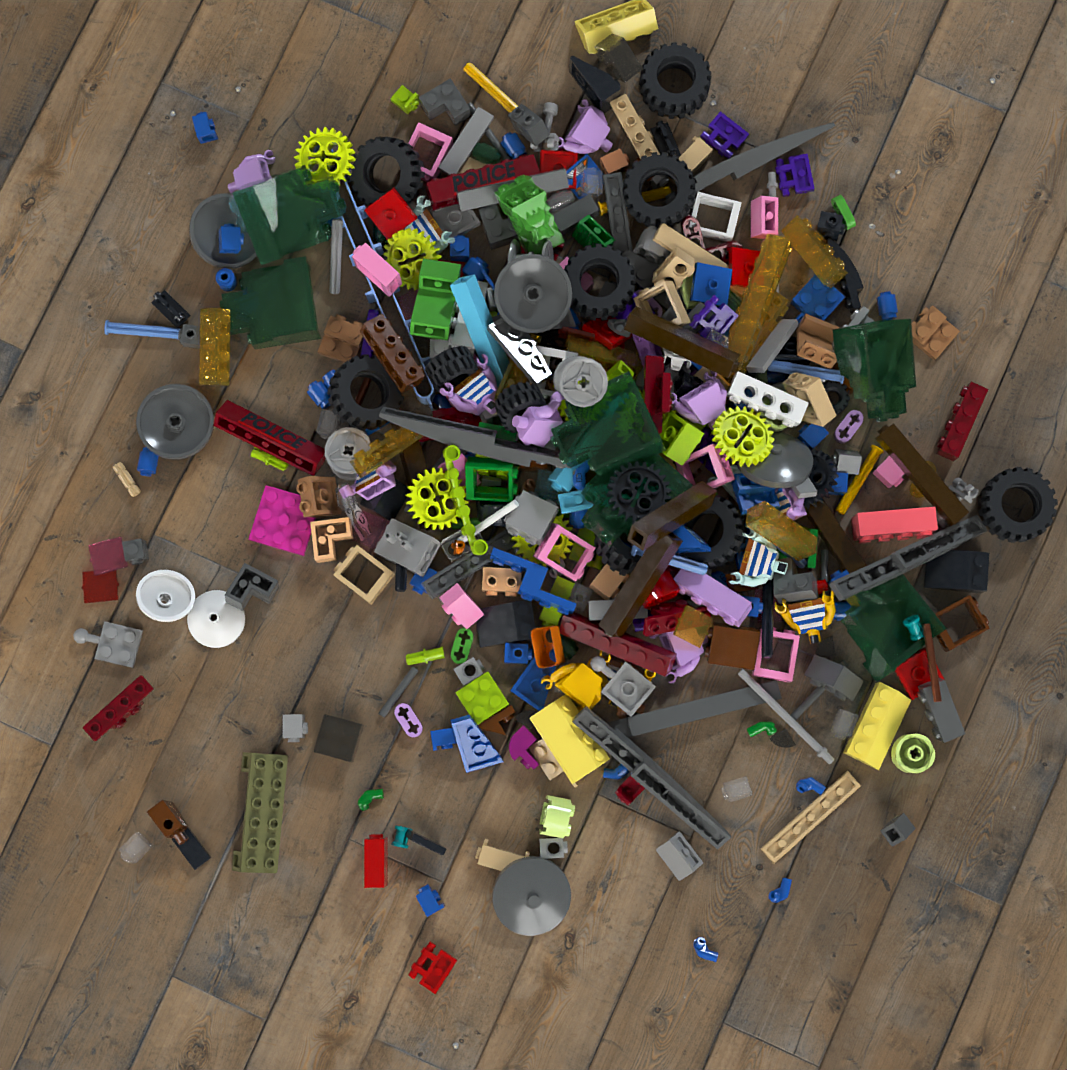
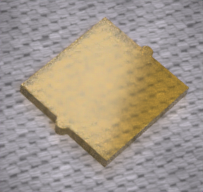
[673,605,713,648]

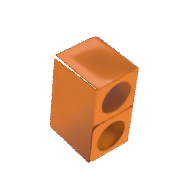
[531,626,565,668]

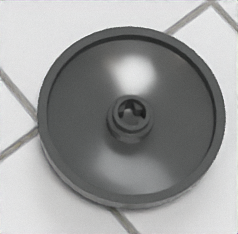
[189,193,265,269]
[494,254,572,333]
[136,384,214,460]
[736,432,813,488]
[492,856,571,936]

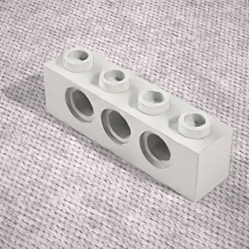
[727,371,809,427]

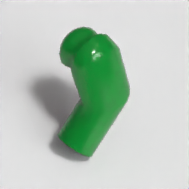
[747,722,777,737]
[357,789,384,811]

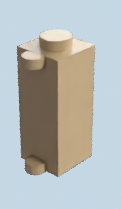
[668,136,713,184]
[475,839,530,871]

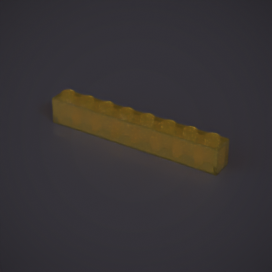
[721,234,792,379]

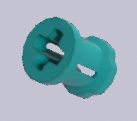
[903,615,924,640]
[391,825,413,849]

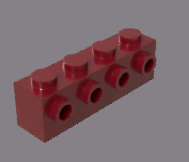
[936,381,989,462]

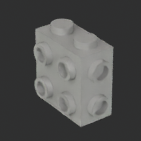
[504,490,558,546]

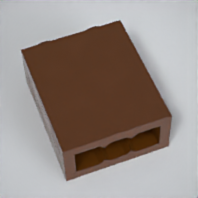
[704,622,761,670]

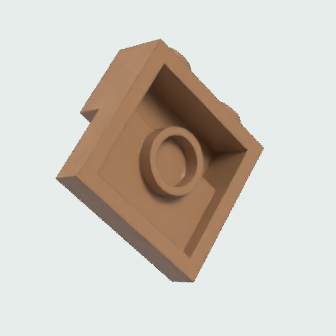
[906,305,960,361]
[318,314,364,363]
[296,476,341,517]

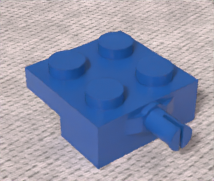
[790,273,845,323]
[731,473,780,515]

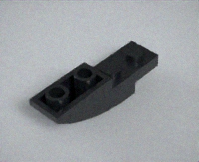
[823,239,864,314]

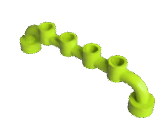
[443,445,488,556]

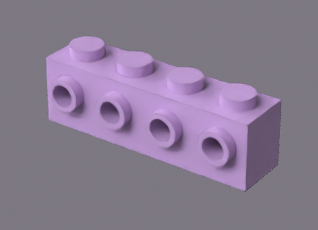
[674,569,752,627]

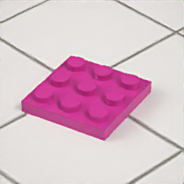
[248,485,316,556]

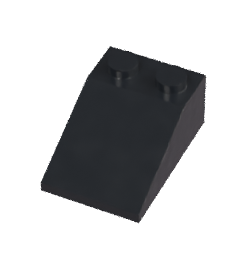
[569,56,621,113]
[924,550,990,593]
[476,600,536,648]

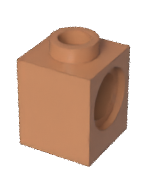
[600,149,630,174]

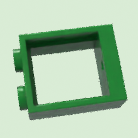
[465,456,518,502]

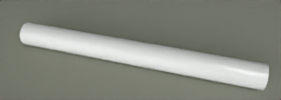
[457,500,519,543]

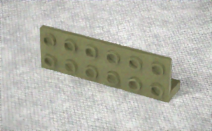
[232,752,288,873]

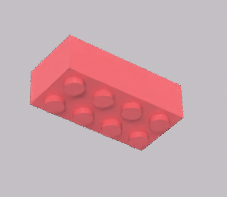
[851,507,938,544]

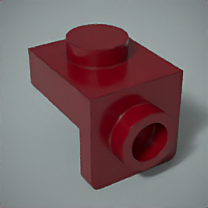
[615,775,645,806]

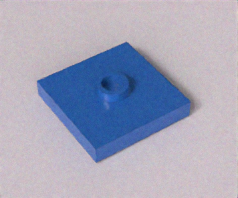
[690,262,732,306]

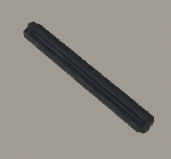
[762,579,774,659]

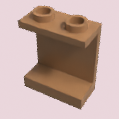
[797,314,841,369]

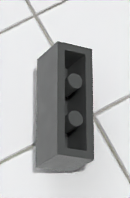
[918,678,965,743]

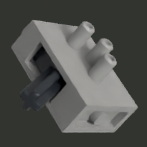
[374,518,441,592]

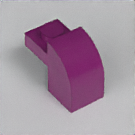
[509,725,539,770]

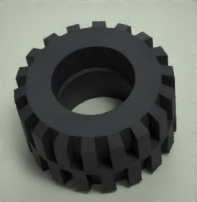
[425,346,478,392]
[495,382,547,434]

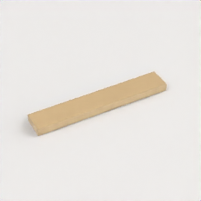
[652,223,752,299]
[760,771,861,864]

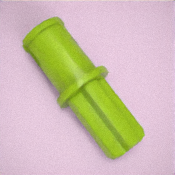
[251,447,289,471]
[406,646,445,665]

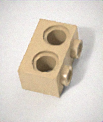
[652,247,695,290]

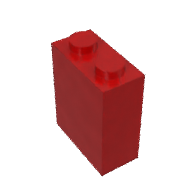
[364,834,388,888]

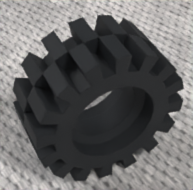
[822,380,850,415]

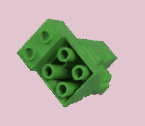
[494,175,565,254]
[410,259,461,340]

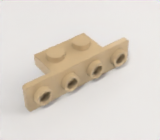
[610,94,660,159]
[529,724,585,787]

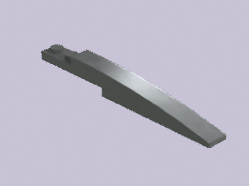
[662,122,835,206]
[379,407,572,469]
[829,515,988,601]
[607,680,782,738]
[572,706,731,850]

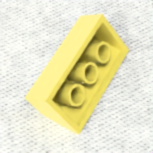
[574,0,658,54]
[843,682,911,770]
[530,694,610,784]

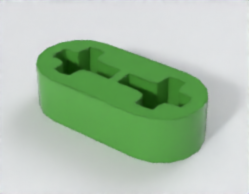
[831,195,856,230]
[451,628,474,664]

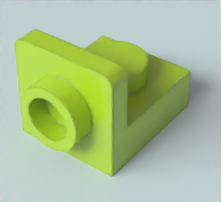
[390,85,420,114]

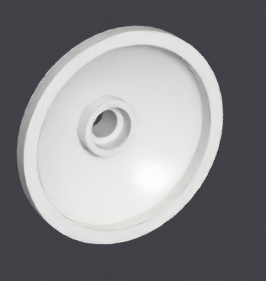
[136,570,195,622]
[187,590,245,648]

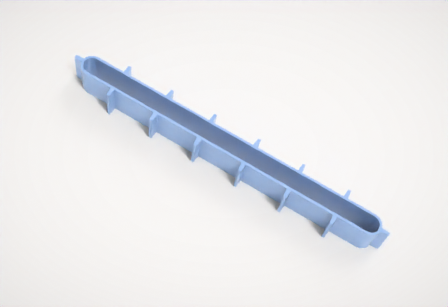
[314,145,436,411]

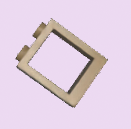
[633,279,691,327]
[782,372,837,427]
[334,545,395,605]

